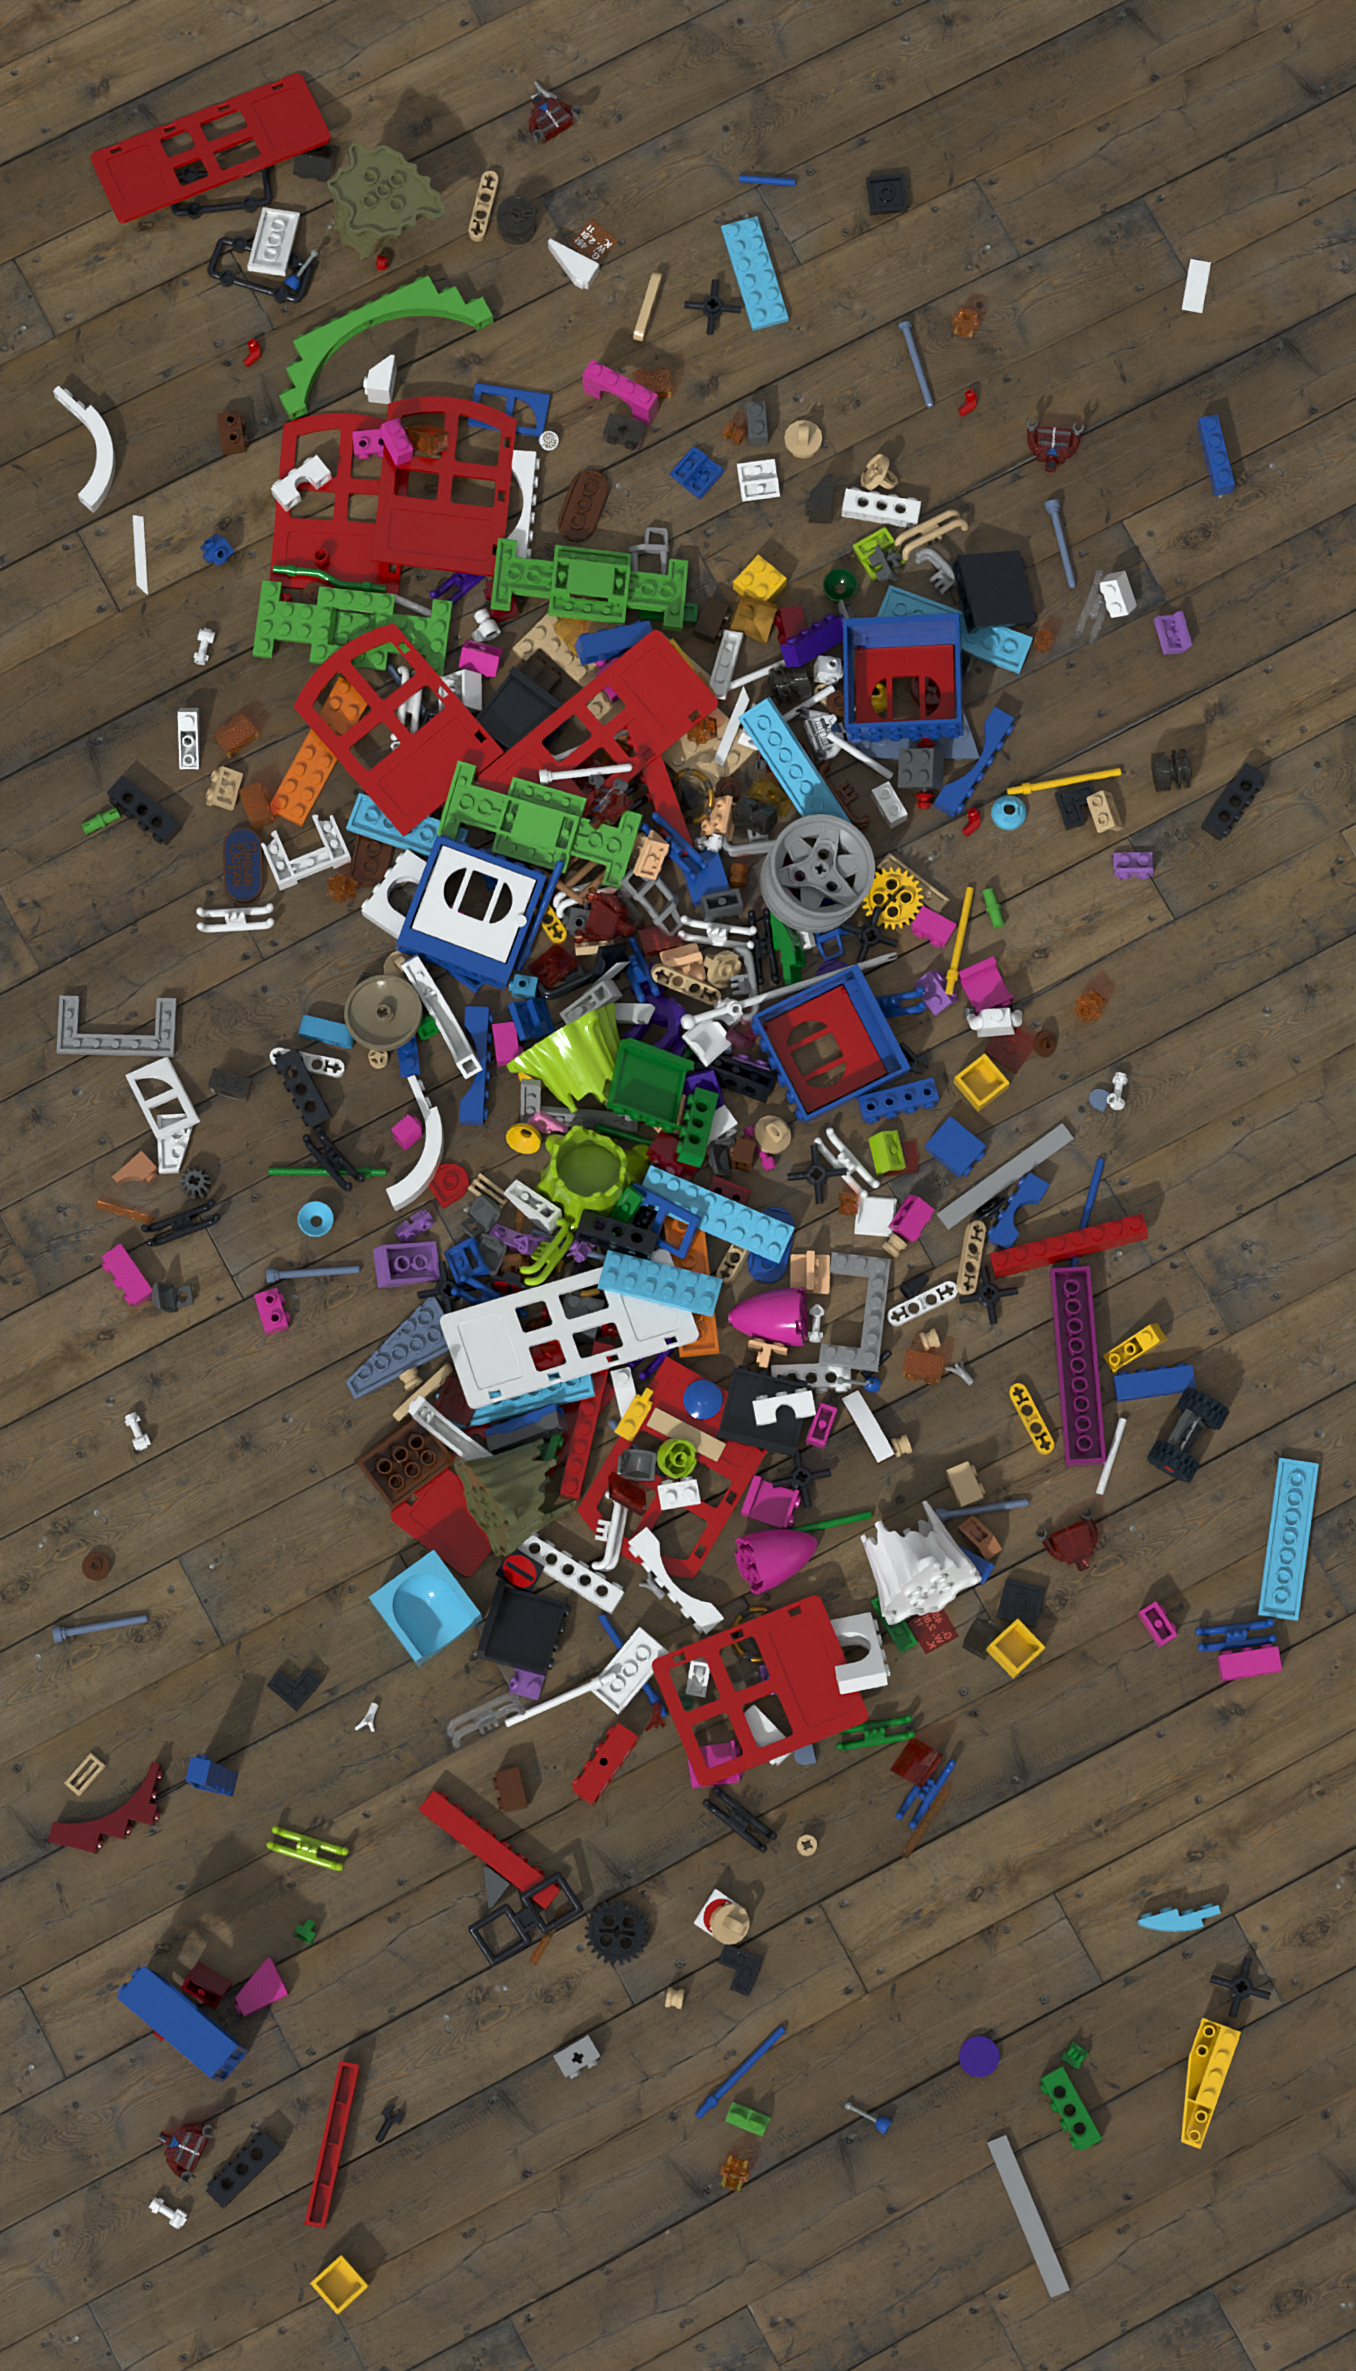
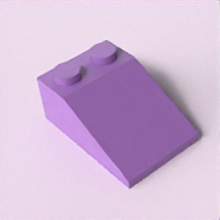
[373,1241,441,1288]

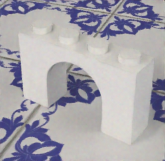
[361,849,434,939]
[830,1612,890,1695]

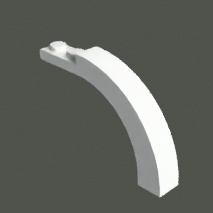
[53,386,115,513]
[401,954,483,1079]
[386,1075,444,1211]
[407,1395,494,1461]

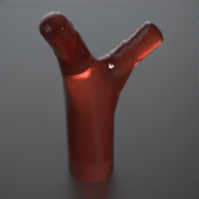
[645,1702,665,1731]

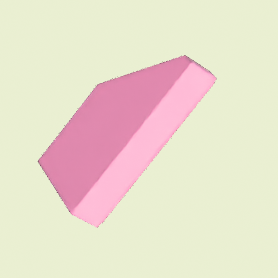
[528,1110,568,1133]

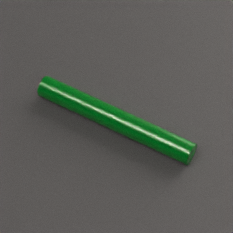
[596,1123,654,1147]

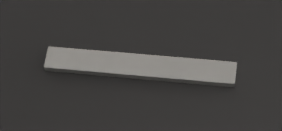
[937,1123,1074,1231]
[987,2135,1070,2298]

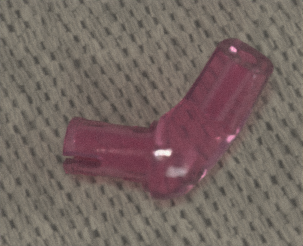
[725,1028,759,1050]

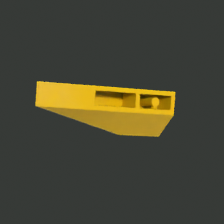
[1181,2018,1241,2149]

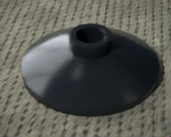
[972,1195,1006,1221]

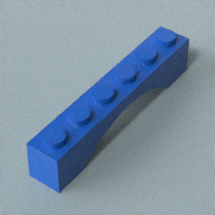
[934,707,1015,818]
[459,1006,493,1125]

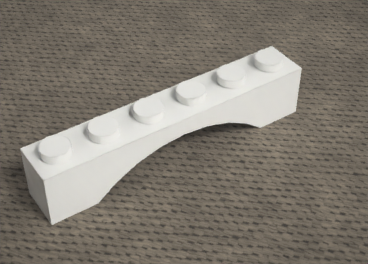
[506,450,540,559]
[628,1527,724,1634]

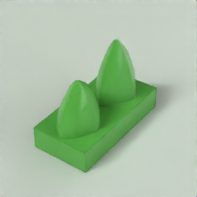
[725,2102,770,2137]

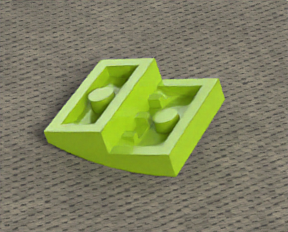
[852,527,905,581]

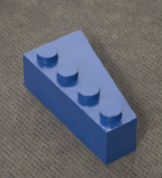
[185,1754,238,1797]

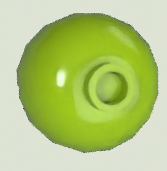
[656,1438,697,1479]

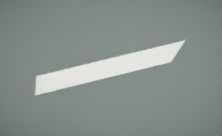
[133,515,148,595]
[714,686,749,767]

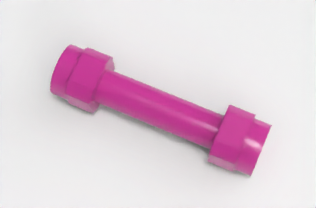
[743,1125,776,1171]

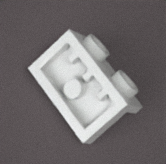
[658,1476,701,1510]

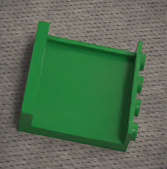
[606,1038,695,1133]

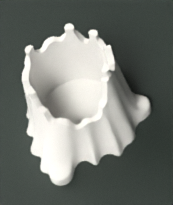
[860,1501,982,1625]

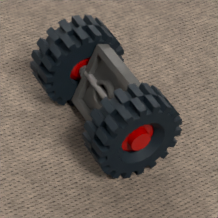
[1147,1387,1230,1483]

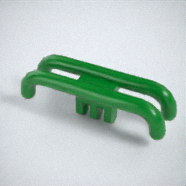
[836,1714,915,1751]

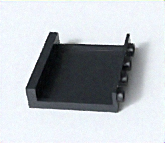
[950,550,1037,634]
[475,666,575,753]
[717,1365,811,1457]
[476,1579,570,1676]

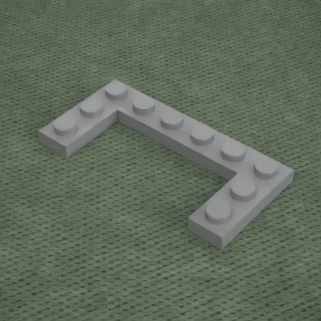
[56,995,177,1057]
[520,1079,638,1132]
[819,1252,891,1372]

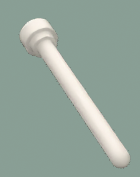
[539,764,633,785]

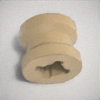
[368,1050,388,1069]
[882,1233,907,1258]
[919,1328,940,1352]
[399,1367,423,1391]
[890,1434,912,1458]
[797,1835,817,1856]
[665,1987,684,2010]

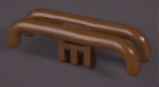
[817,760,870,830]

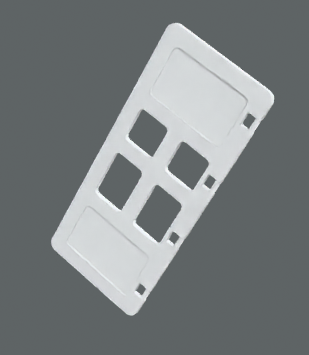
[440,1249,699,1409]

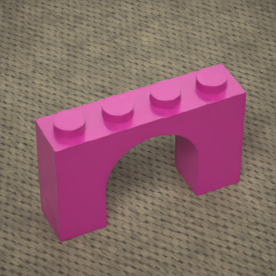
[582,359,658,427]

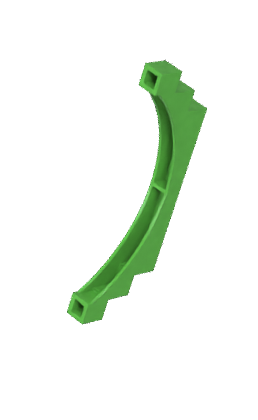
[279,275,494,421]

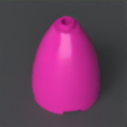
[728,1287,808,1346]
[734,1529,818,1595]

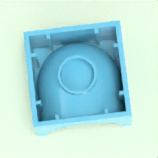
[369,1550,483,1667]

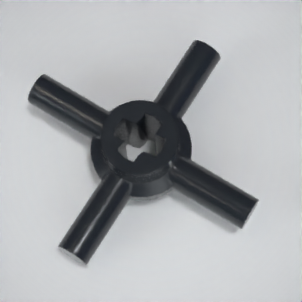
[684,279,741,335]
[841,906,898,962]
[787,1145,847,1204]
[417,1261,476,1314]
[959,1266,1019,1325]
[772,1449,832,1508]
[1210,1957,1271,2018]

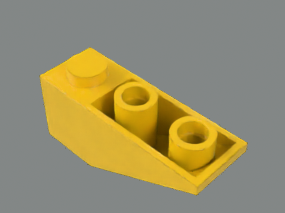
[1103,1323,1168,1373]

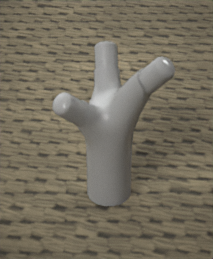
[531,81,558,103]
[945,1361,975,1386]
[639,1571,666,1599]

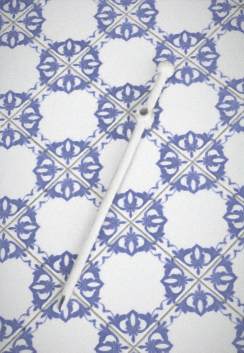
[681,952,897,1029]

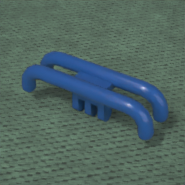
[641,812,708,880]
[617,937,660,1003]
[851,986,927,1022]
[451,1273,527,1318]
[1195,1618,1277,1652]
[895,1751,956,1829]

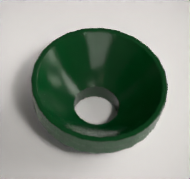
[823,568,858,603]

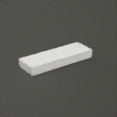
[614,1003,655,1024]

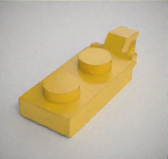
[614,1387,653,1442]

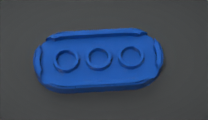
[748,1207,795,1284]

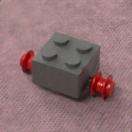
[898,738,944,809]
[541,1293,618,1345]

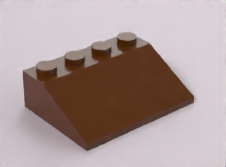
[354,1416,456,1510]

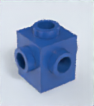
[200,533,234,566]

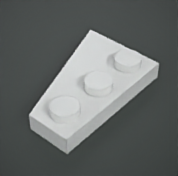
[157,1114,194,1174]

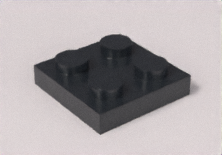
[866,174,908,215]
[996,1578,1045,1628]

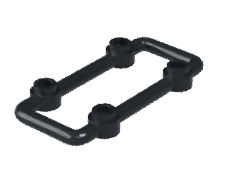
[171,161,272,220]
[207,236,313,304]

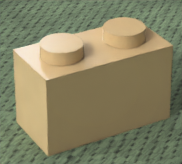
[945,1461,985,1509]

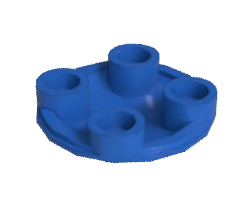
[683,1380,723,1420]

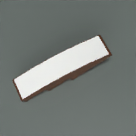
[840,1389,896,1465]

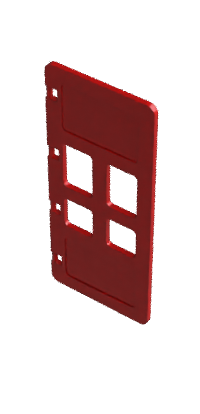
[90,73,331,223]
[478,630,718,818]
[391,1382,615,1578]

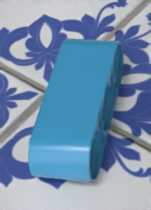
[298,1015,354,1049]

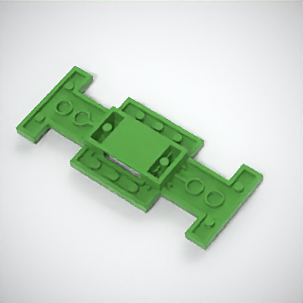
[490,538,688,631]
[253,580,453,678]
[436,761,643,890]

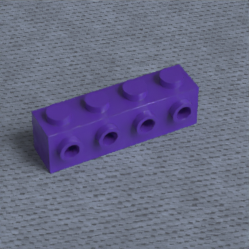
[780,613,844,667]

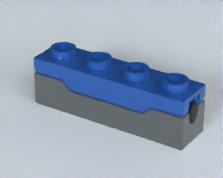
[485,1404,568,1455]

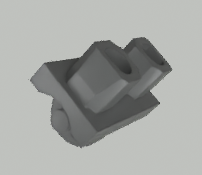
[868,545,902,582]

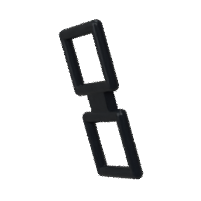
[468,1872,583,1966]

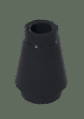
[899,1272,929,1299]

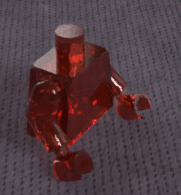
[573,887,633,944]

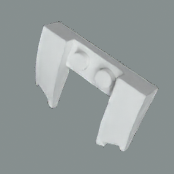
[261,815,351,891]

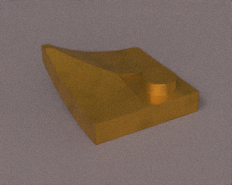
[730,595,777,645]

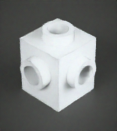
[813,655,844,685]

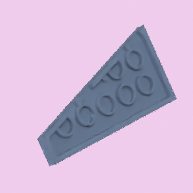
[852,708,980,760]
[346,1297,449,1400]

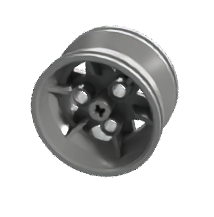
[760,814,875,933]

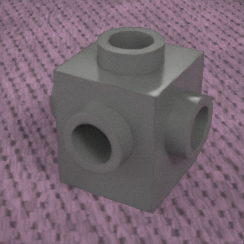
[562,906,591,936]

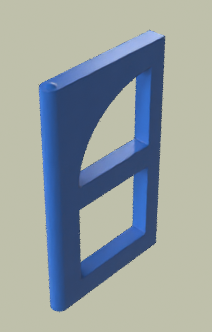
[468,383,551,437]
[630,1182,701,1259]

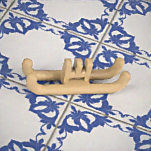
[894,509,968,561]

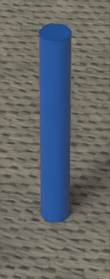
[739,175,796,186]

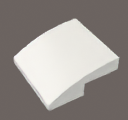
[737,459,780,502]

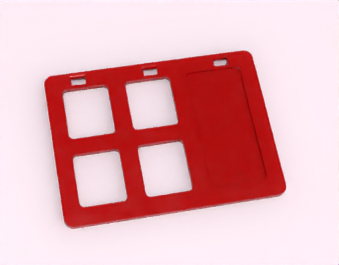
[652,1595,868,1787]

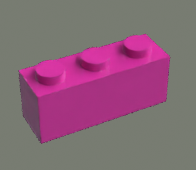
[101,1243,152,1308]
[1217,1644,1282,1682]

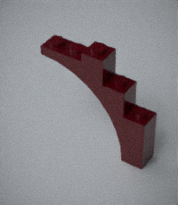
[48,1762,164,1854]

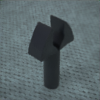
[899,1042,929,1074]
[860,1349,892,1379]
[375,2105,402,2143]

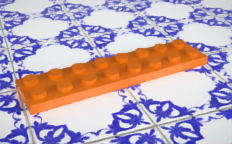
[268,676,368,827]
[664,1215,719,1358]

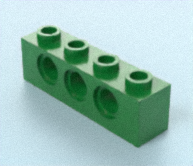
[676,1087,719,1168]
[1039,2067,1102,2152]

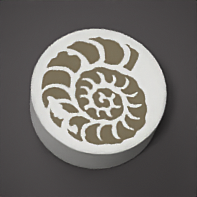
[539,431,558,451]

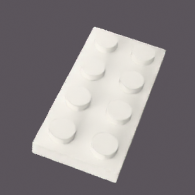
[248,207,300,276]
[591,1627,670,1715]

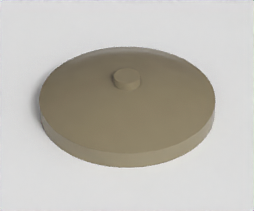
[344,975,423,1051]

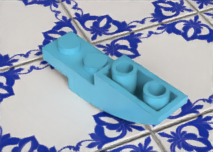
[1137,1903,1221,1932]

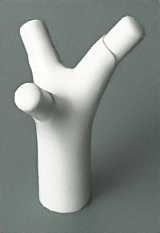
[355,1703,379,1732]

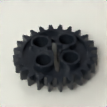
[585,1899,650,1965]

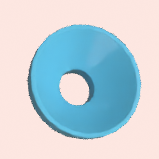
[991,795,1026,830]
[298,1201,334,1237]

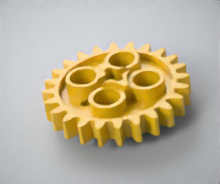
[862,867,925,930]

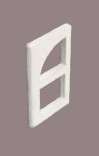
[125,1057,200,1141]

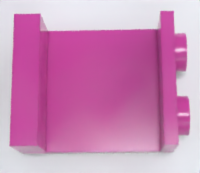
[958,956,1014,1016]
[741,1475,802,1529]
[688,1740,743,1789]

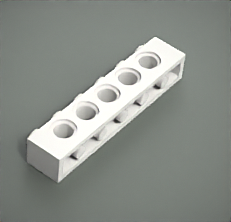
[517,1533,625,1615]

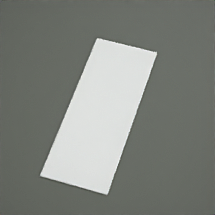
[1182,259,1211,313]
[582,961,631,995]

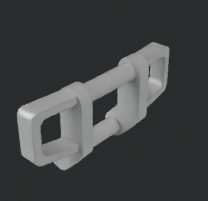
[628,527,670,575]
[620,867,683,937]

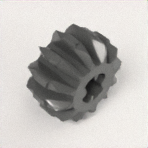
[178,1165,212,1199]

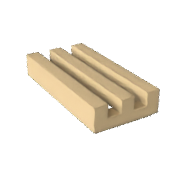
[468,1173,509,1210]
[64,1753,106,1797]

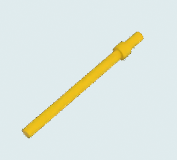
[1007,768,1121,795]
[945,887,974,995]

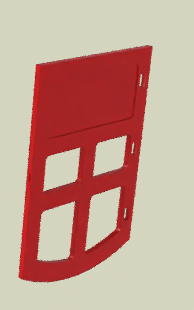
[371,396,517,577]
[270,413,412,595]
[293,623,504,837]
[577,1356,767,1578]

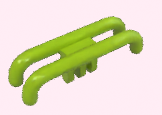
[520,1218,574,1286]
[266,1826,349,1871]

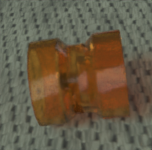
[721,420,747,445]
[1034,629,1054,653]
[728,863,749,887]
[838,1192,859,1216]

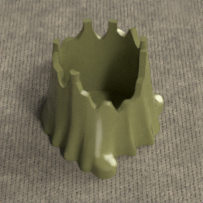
[326,143,445,260]
[454,1438,577,1557]

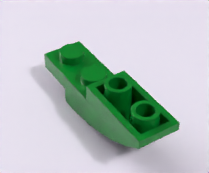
[770,912,806,986]

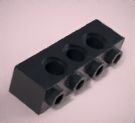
[1201,763,1265,841]
[107,775,182,846]
[274,1048,333,1129]
[694,1055,776,1103]
[574,1210,658,1260]
[205,2132,283,2209]

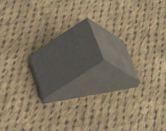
[483,1867,511,1909]

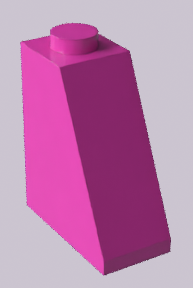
[234,1957,289,2017]

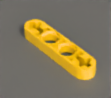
[527,884,567,944]
[1009,1383,1054,1455]

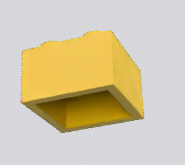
[733,555,787,603]
[953,1053,1010,1112]
[986,1619,1046,1679]
[310,2255,370,2315]

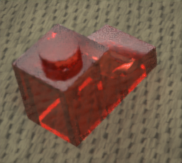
[639,925,682,958]

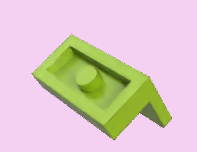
[869,1130,906,1175]

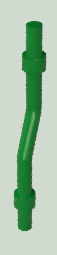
[273,564,387,593]

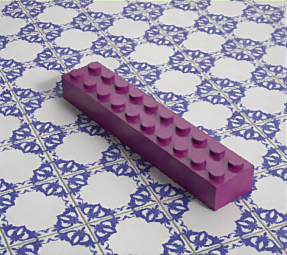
[1049,1266,1106,1468]

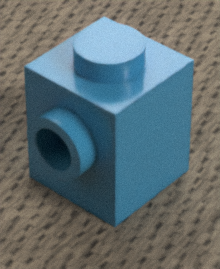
[509,974,539,1000]

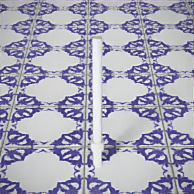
[505,1672,617,1727]

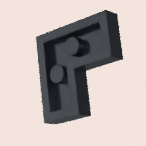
[1055,782,1095,831]
[266,1668,323,1712]
[718,1944,763,1997]

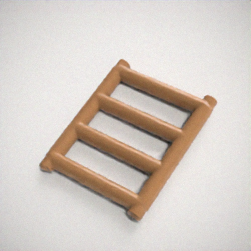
[530,855,607,905]

